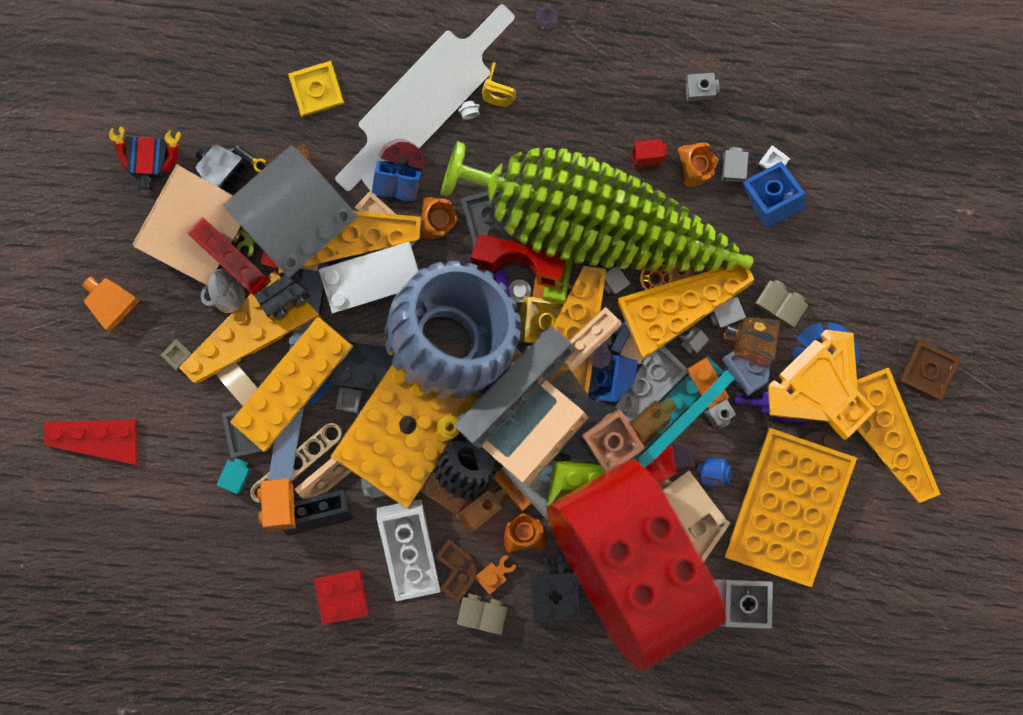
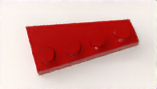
[44,419,138,465]

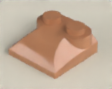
[582,409,645,473]

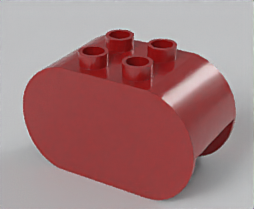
[547,459,726,672]

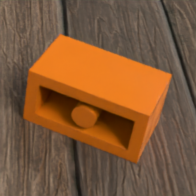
[258,478,295,531]

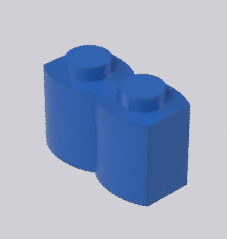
[372,161,421,201]

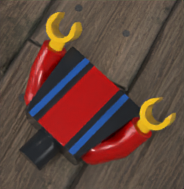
[109,127,181,190]

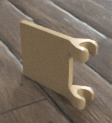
[663,471,726,545]

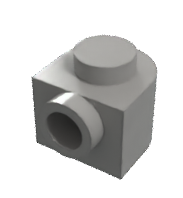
[678,325,709,354]
[704,399,736,429]

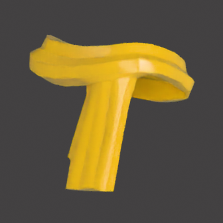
[482,62,516,107]

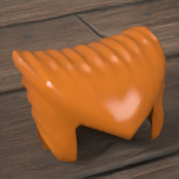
[678,143,719,188]
[420,197,458,240]
[504,513,548,553]

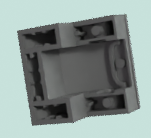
[223,145,358,278]

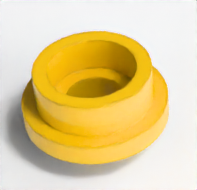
[437,416,459,439]

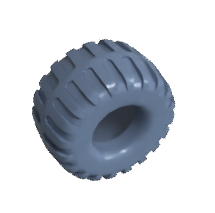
[385,261,521,399]

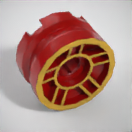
[639,264,672,291]

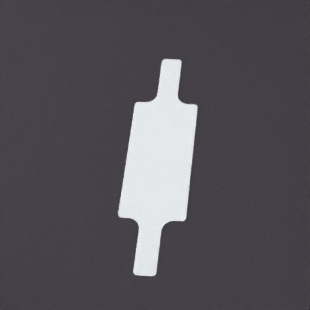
[335,4,515,191]

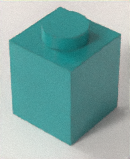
[217,458,252,494]

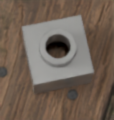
[604,266,630,296]

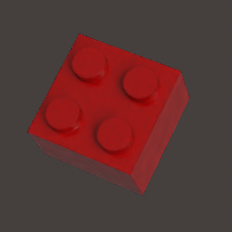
[314,569,370,625]

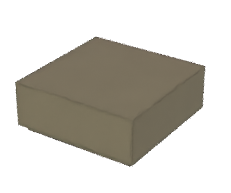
[160,339,192,371]

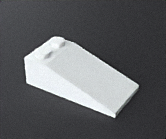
[319,242,419,313]
[377,499,441,601]

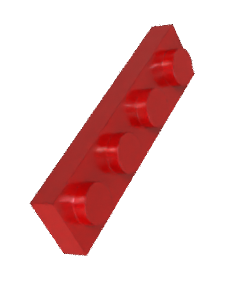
[187,216,270,296]

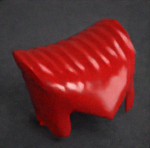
[645,445,677,483]

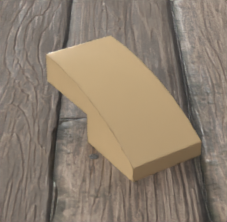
[216,363,258,406]

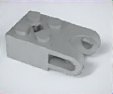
[713,579,773,629]

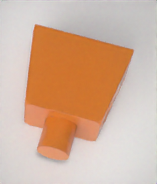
[82,276,140,331]

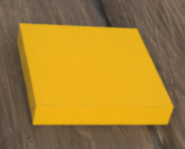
[288,61,345,117]

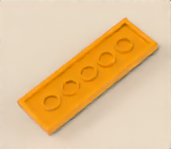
[230,317,354,452]

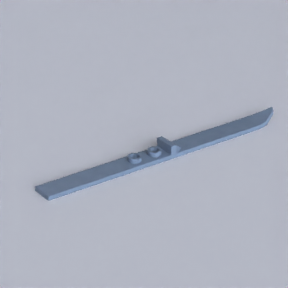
[268,264,327,482]

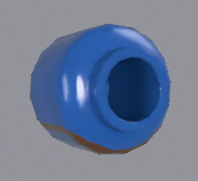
[697,457,732,488]

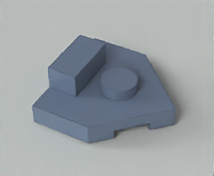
[722,346,773,396]

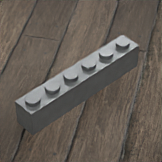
[454,326,576,449]

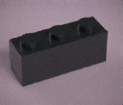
[283,490,353,536]

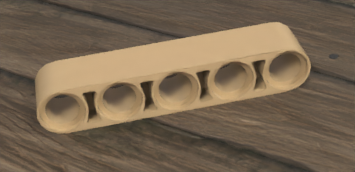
[250,423,344,503]

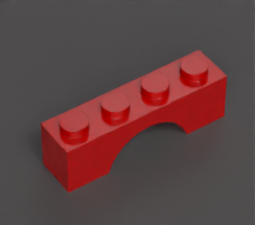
[471,234,567,289]

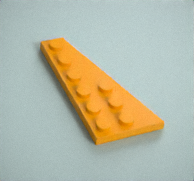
[547,266,606,398]

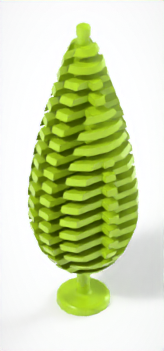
[441,141,754,272]

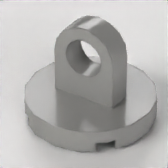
[201,268,245,313]

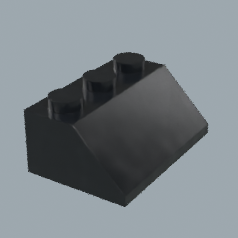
[331,342,394,391]

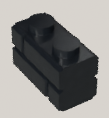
[254,273,311,321]

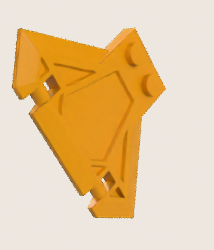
[768,330,875,440]

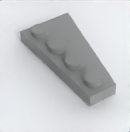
[616,346,688,428]

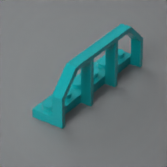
[631,356,734,468]

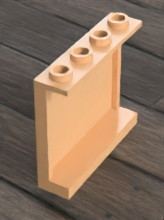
[133,164,241,286]

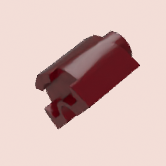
[379,139,425,170]

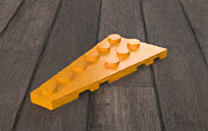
[278,211,421,274]
[618,265,754,360]
[179,271,322,384]
[856,368,941,503]

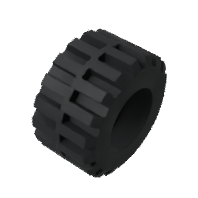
[434,437,497,500]

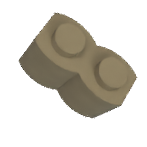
[753,280,808,329]
[457,593,508,635]

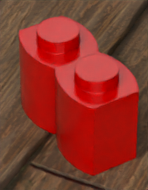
[632,139,668,169]

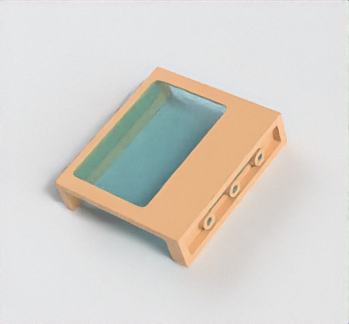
[482,380,588,487]

